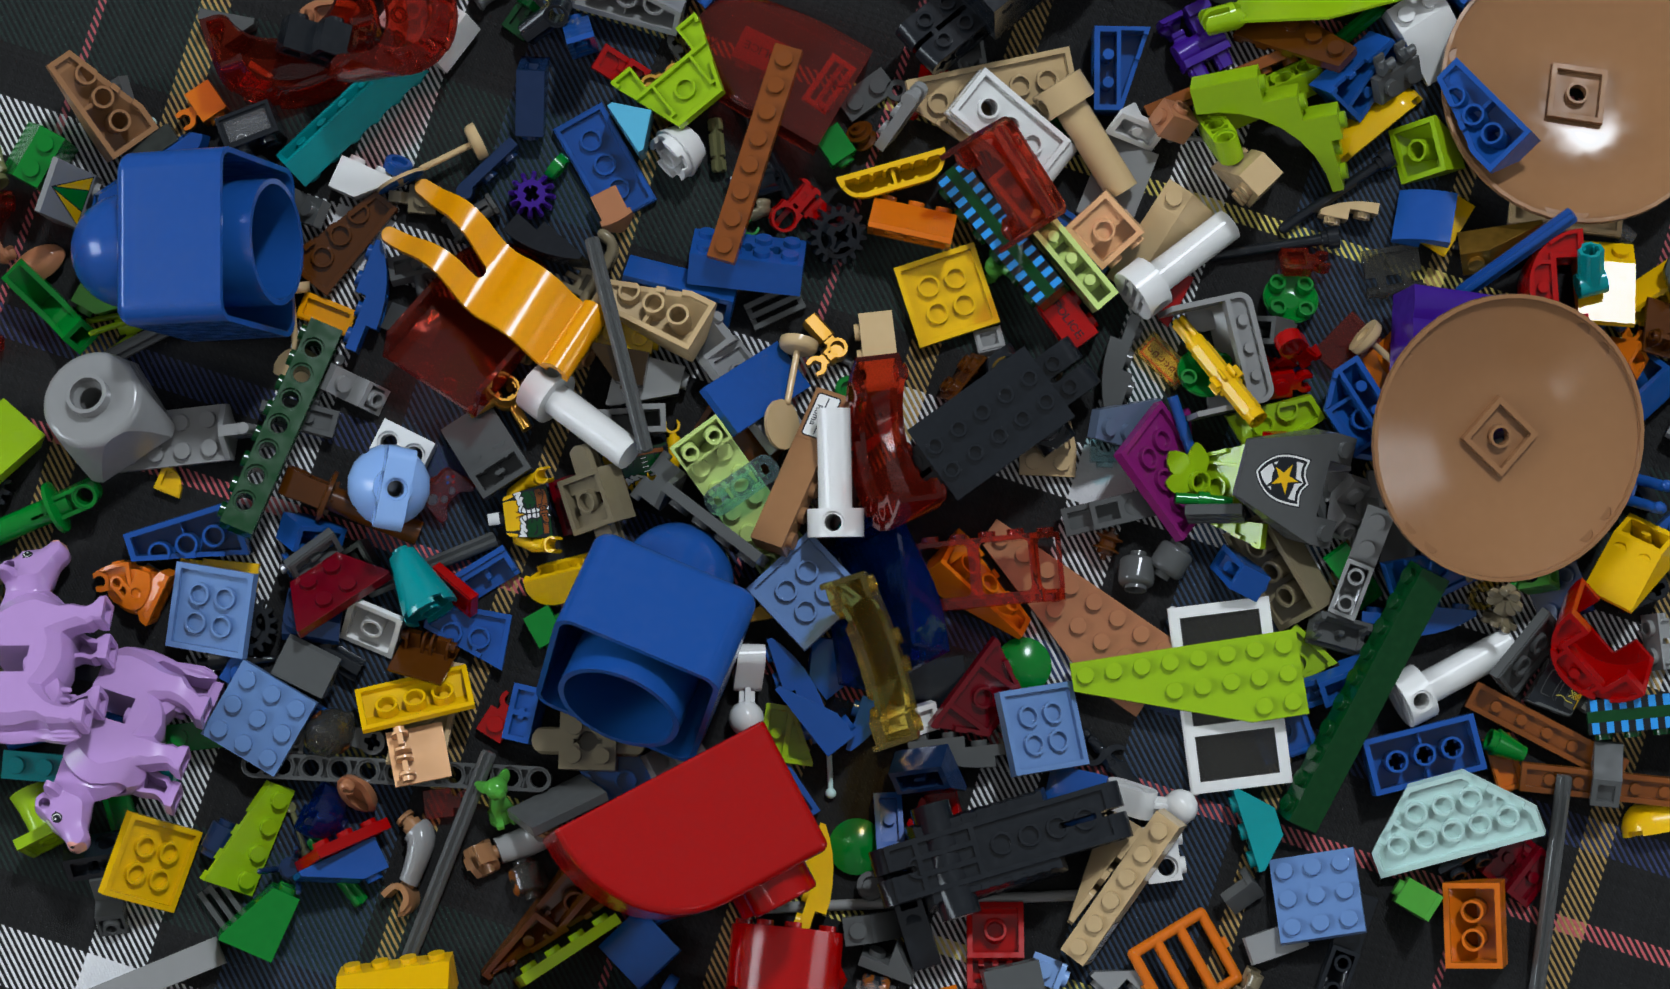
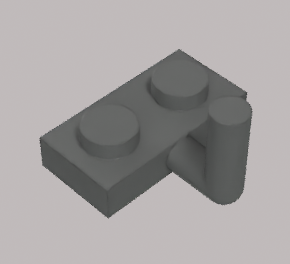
[387,246,442,312]

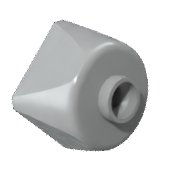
[44,352,175,483]

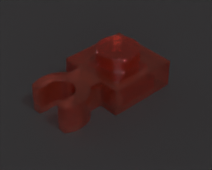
[1278,248,1331,276]
[423,788,466,819]

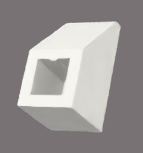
[328,154,393,201]

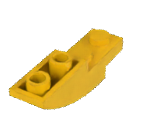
[794,822,834,929]

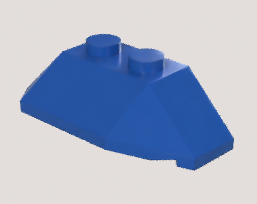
[1323,355,1381,461]

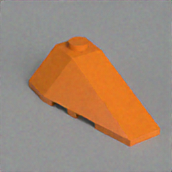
[920,528,1031,639]

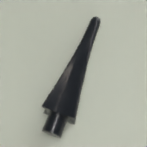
[197,653,276,672]

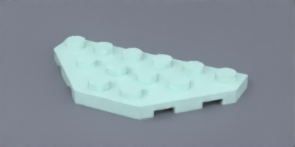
[1371,769,1546,879]

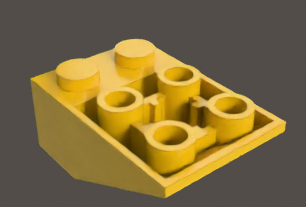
[1586,513,1670,614]

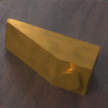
[1457,220,1543,276]

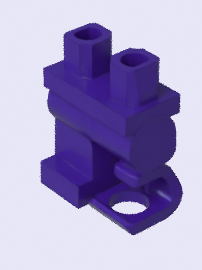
[1156,0,1233,79]

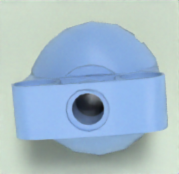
[348,444,430,532]

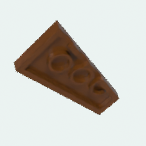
[1233,20,1357,73]
[301,191,399,297]

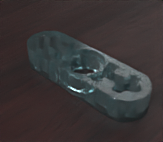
[704,455,779,516]

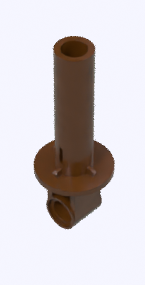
[277,465,424,545]

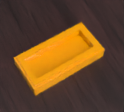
[296,292,357,336]

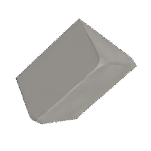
[973,325,1006,358]

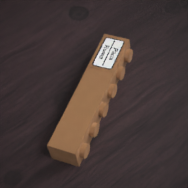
[750,387,854,558]

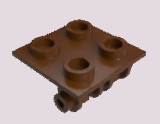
[1642,297,1670,360]
[937,353,987,401]
[387,627,460,686]

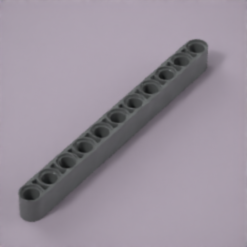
[241,754,553,792]

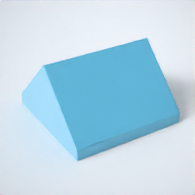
[607,102,654,161]

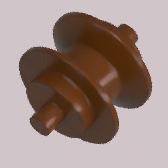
[846,121,877,151]
[1092,527,1123,561]

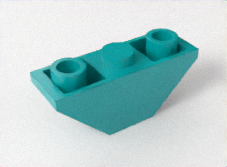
[1228,789,1283,873]

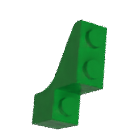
[1,258,100,355]

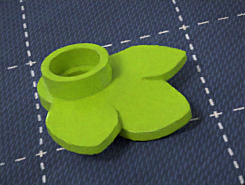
[1165,442,1211,494]

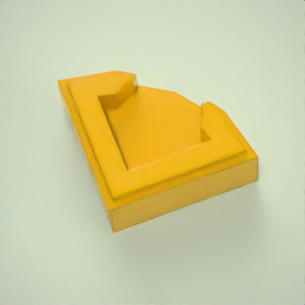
[153,467,183,499]

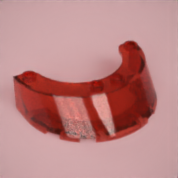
[199,0,381,109]
[329,0,458,83]
[846,353,946,531]

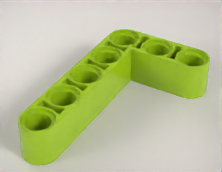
[1193,59,1323,166]

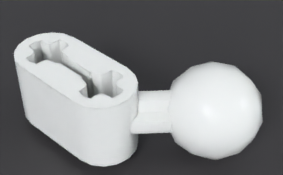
[728,644,766,734]
[1107,777,1198,824]

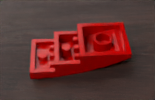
[966,902,1024,989]

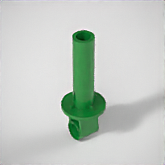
[0,478,103,546]

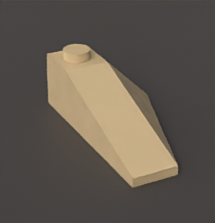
[1106,179,1214,283]
[591,279,717,363]
[1067,812,1143,926]

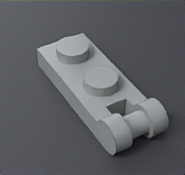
[874,81,928,152]

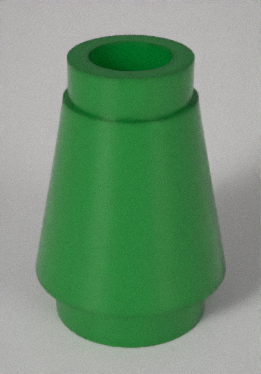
[1483,729,1528,762]

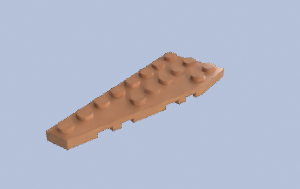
[980,519,1172,717]

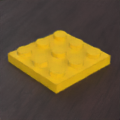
[893,242,1000,349]
[98,810,203,913]

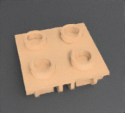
[385,722,452,788]

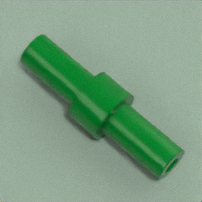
[1174,491,1233,504]

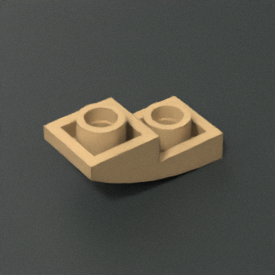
[1317,201,1380,226]

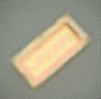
[1134,332,1182,391]

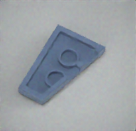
[1087,398,1161,446]

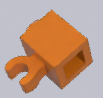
[175,79,231,132]
[1610,328,1649,381]

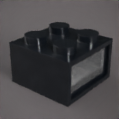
[214,99,288,156]

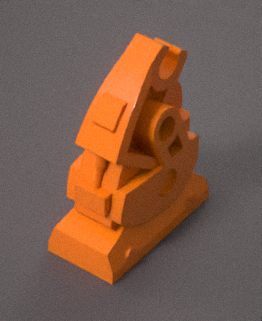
[92,560,175,626]

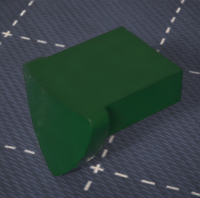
[501,0,540,43]

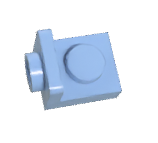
[1032,951,1071,989]

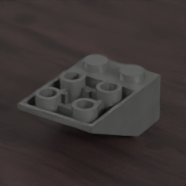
[441,408,534,501]

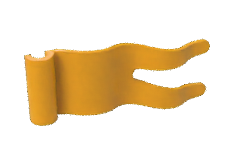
[381,179,606,382]

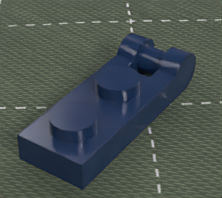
[456,137,520,202]

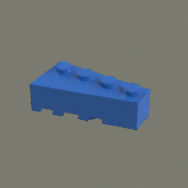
[123,501,253,562]

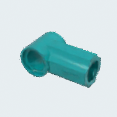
[1573,242,1609,299]

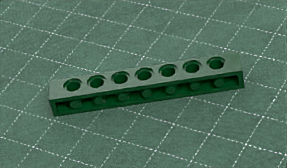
[217,318,343,540]

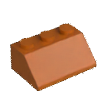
[867,194,957,251]
[1442,879,1508,969]

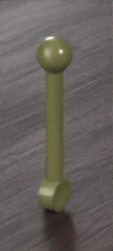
[287,802,311,857]

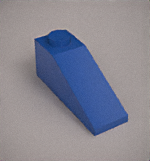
[562,13,600,60]
[775,686,856,757]
[292,837,389,884]

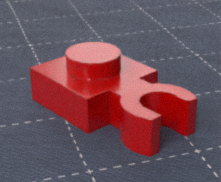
[1270,367,1313,400]
[476,690,510,744]

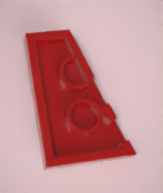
[294,817,391,871]

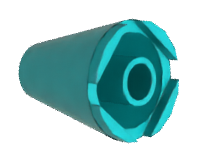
[389,545,457,627]

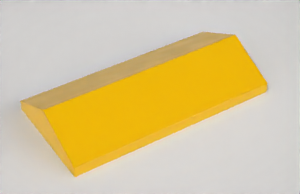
[354,664,476,734]

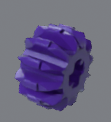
[508,171,557,220]

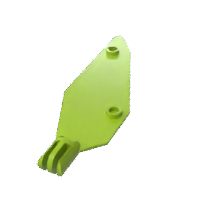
[1198,0,1402,36]

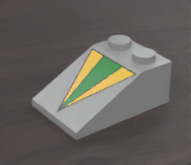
[34,156,103,230]

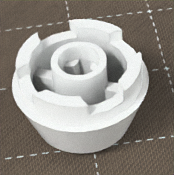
[650,126,706,181]

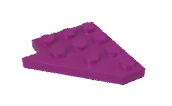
[1113,401,1195,542]

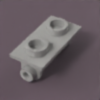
[1640,612,1670,671]

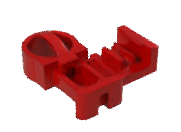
[769,178,827,232]
[1266,328,1322,369]

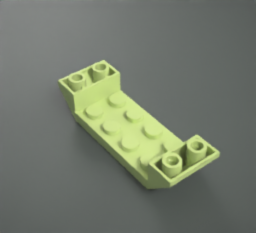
[669,414,803,574]

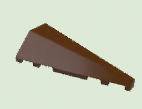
[481,869,605,980]

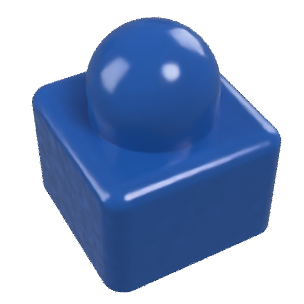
[70,146,304,342]
[536,523,756,761]

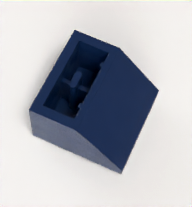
[888,744,967,797]

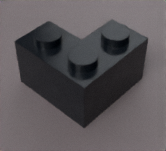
[275,12,352,68]

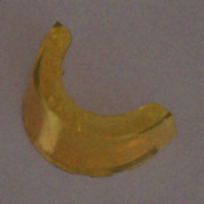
[819,571,924,753]

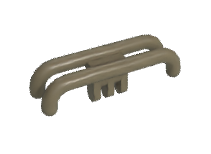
[561,228,619,301]

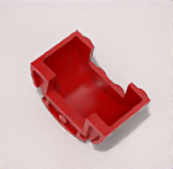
[1517,228,1589,318]
[1550,577,1654,703]
[725,918,844,989]

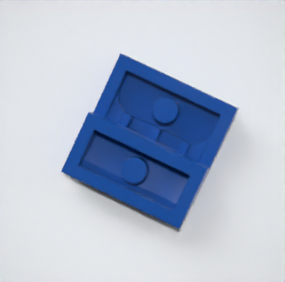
[1391,189,1458,248]
[1045,768,1108,826]
[598,916,682,989]

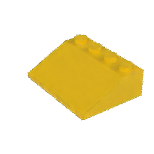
[336,950,459,989]

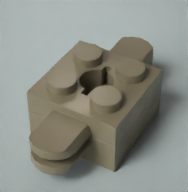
[557,443,636,539]
[531,712,646,772]

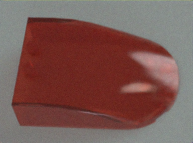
[688,0,873,156]
[383,243,550,417]

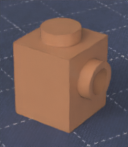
[1148,98,1199,145]

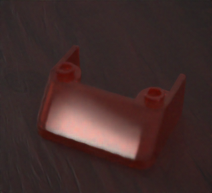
[939,116,1066,254]

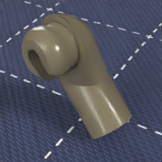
[750,198,772,221]

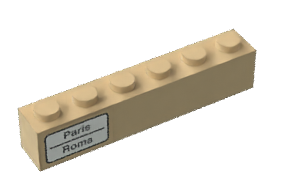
[1060,808,1187,966]

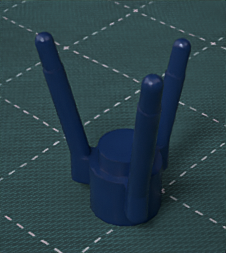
[257,846,302,895]

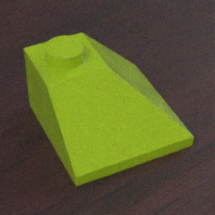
[1388,115,1465,185]

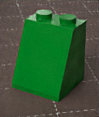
[5,122,79,192]
[218,880,300,963]

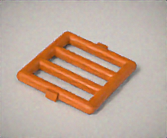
[1127,907,1243,989]

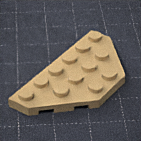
[904,46,1075,153]

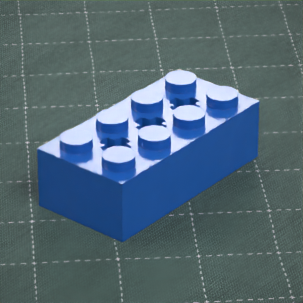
[687,227,807,297]
[1360,713,1488,796]

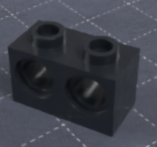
[62,830,120,882]

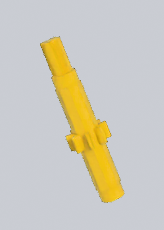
[1172,315,1267,428]

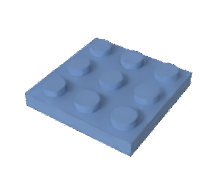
[746,533,867,652]
[165,561,259,659]
[200,659,319,777]
[994,681,1090,778]
[1269,847,1367,946]

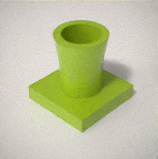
[10,782,64,858]

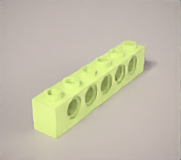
[984,162,1119,313]

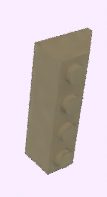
[1222,514,1334,631]

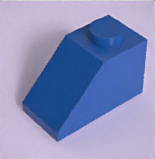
[276,512,347,553]
[1209,543,1271,602]

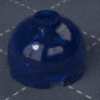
[294,781,348,840]

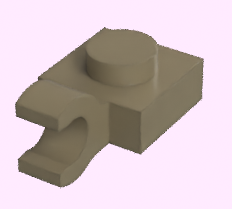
[388,184,437,216]

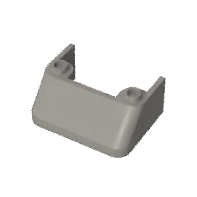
[1157,292,1274,422]

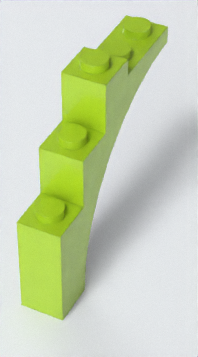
[1190,64,1349,192]

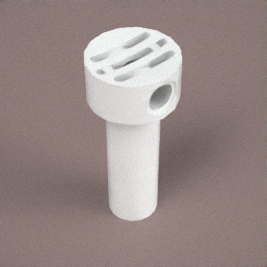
[1114,211,1240,320]
[516,365,639,469]
[807,408,864,538]
[1389,629,1514,728]

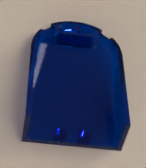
[828,503,950,692]

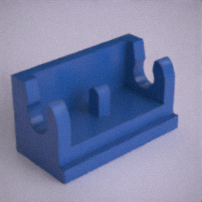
[455,545,521,599]
[501,682,546,745]

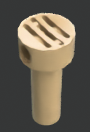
[1032,69,1137,198]

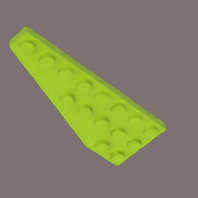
[1069,629,1309,723]

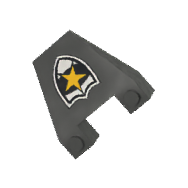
[1232,428,1357,549]

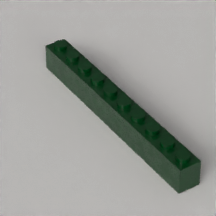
[1277,560,1450,833]

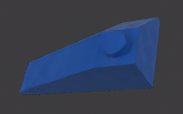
[1436,57,1541,174]

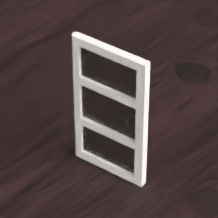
[1167,596,1293,796]

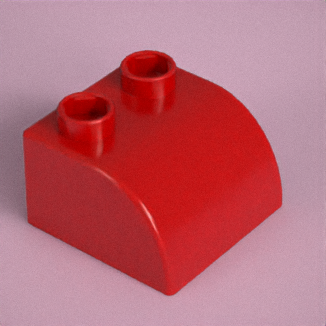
[543,721,827,920]

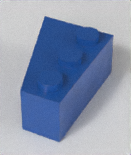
[1091,26,1151,116]
[1309,31,1397,123]

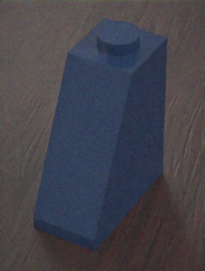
[515,56,550,141]

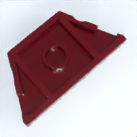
[290,552,392,638]
[927,636,1021,737]

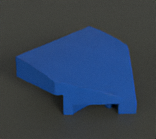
[806,637,871,700]

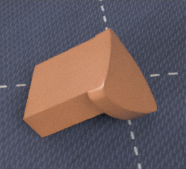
[590,185,633,233]

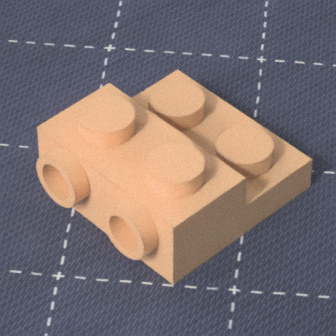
[1065,189,1145,270]

